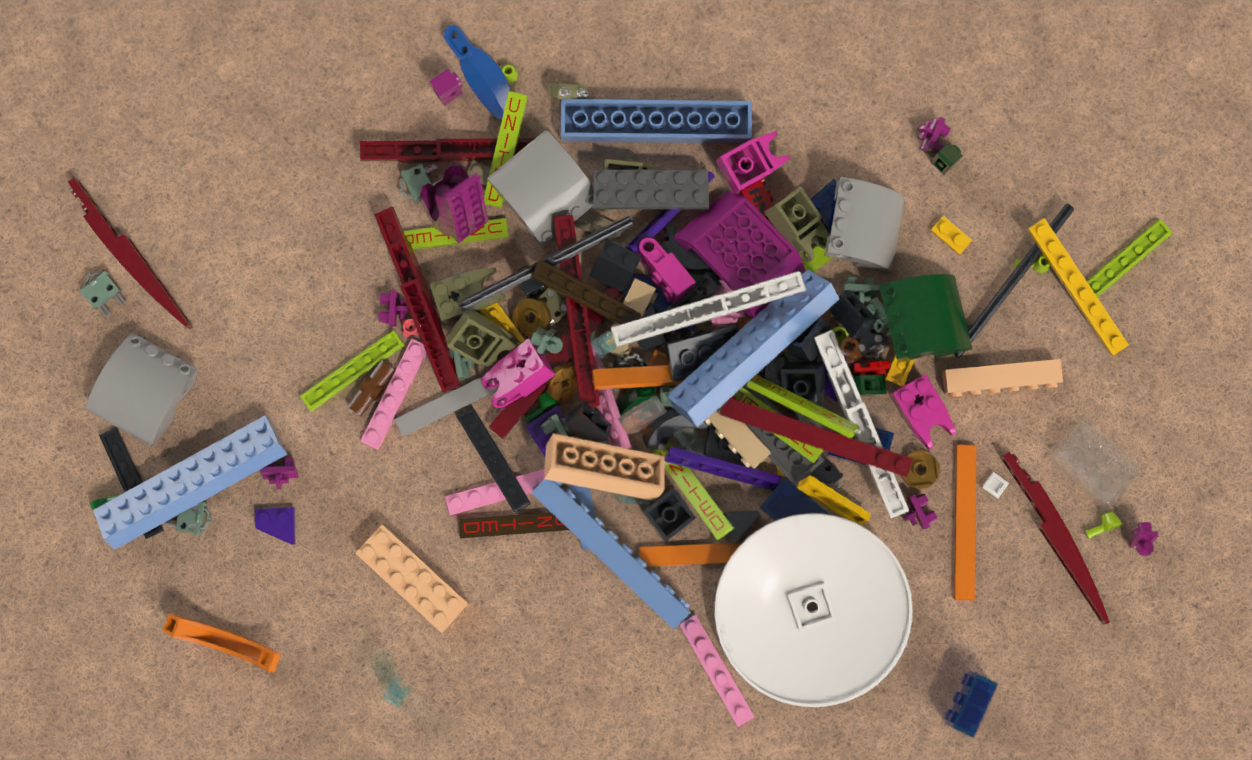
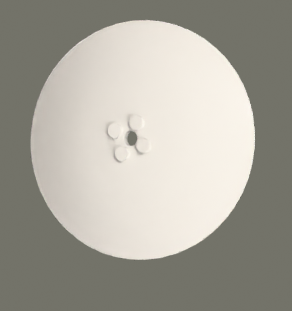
[715,514,912,707]

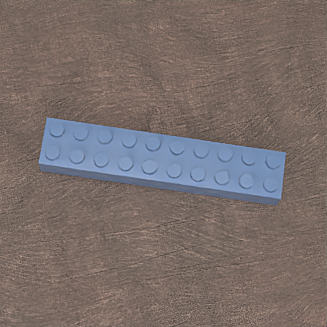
[561,99,752,144]
[666,270,839,427]
[93,415,287,550]
[531,479,690,630]

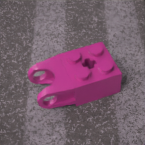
[716,131,791,194]
[638,237,695,304]
[481,338,555,408]
[889,374,956,450]

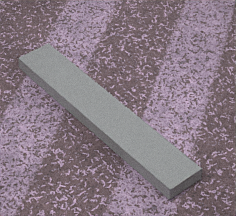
[394,376,499,437]

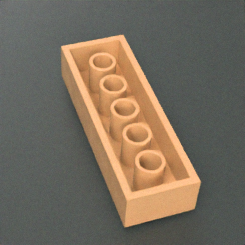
[544,434,665,501]
[355,524,470,633]

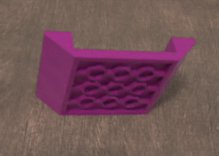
[673,191,806,319]

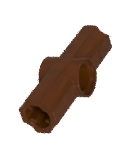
[839,337,862,364]
[348,360,396,417]

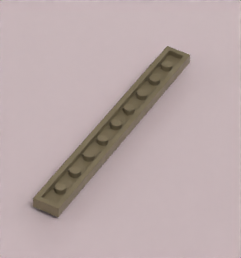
[467,160,639,254]

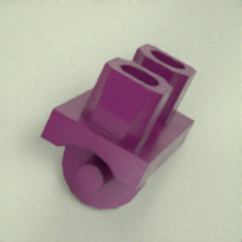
[917,117,951,153]
[378,290,410,327]
[260,457,299,489]
[903,494,938,529]
[1129,522,1159,557]

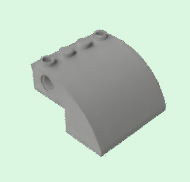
[487,130,593,247]
[824,177,905,273]
[86,332,198,446]

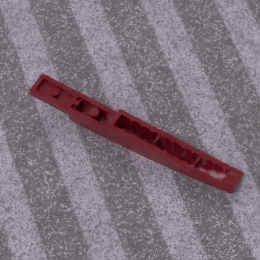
[360,138,535,163]
[68,178,193,329]
[374,207,461,393]
[554,215,600,407]
[488,286,626,439]
[719,398,913,477]
[1000,452,1110,625]

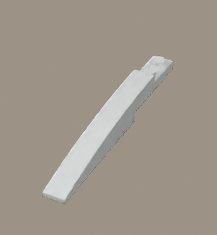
[611,271,806,347]
[814,330,909,518]

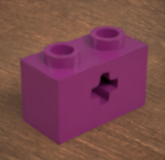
[429,69,463,106]

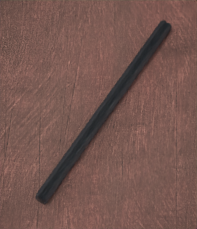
[953,203,1074,358]
[458,216,633,311]

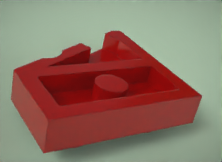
[849,361,891,376]

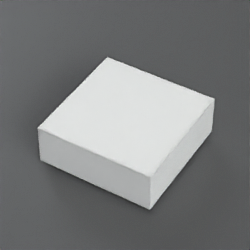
[981,472,1009,499]

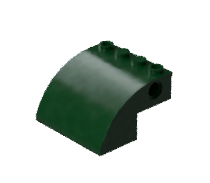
[879,274,973,363]

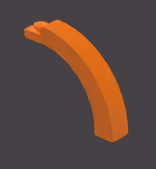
[162,613,281,673]

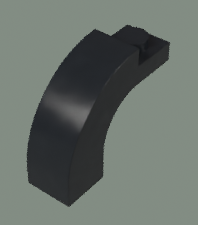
[662,221,714,274]
[666,271,722,332]
[642,407,712,451]

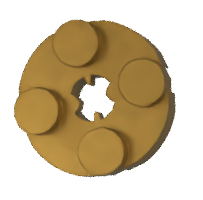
[513,297,551,337]
[546,363,578,402]
[902,450,940,489]

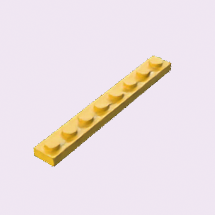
[1027,218,1129,356]

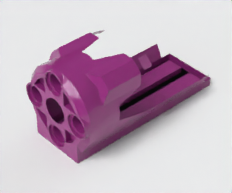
[420,163,488,244]

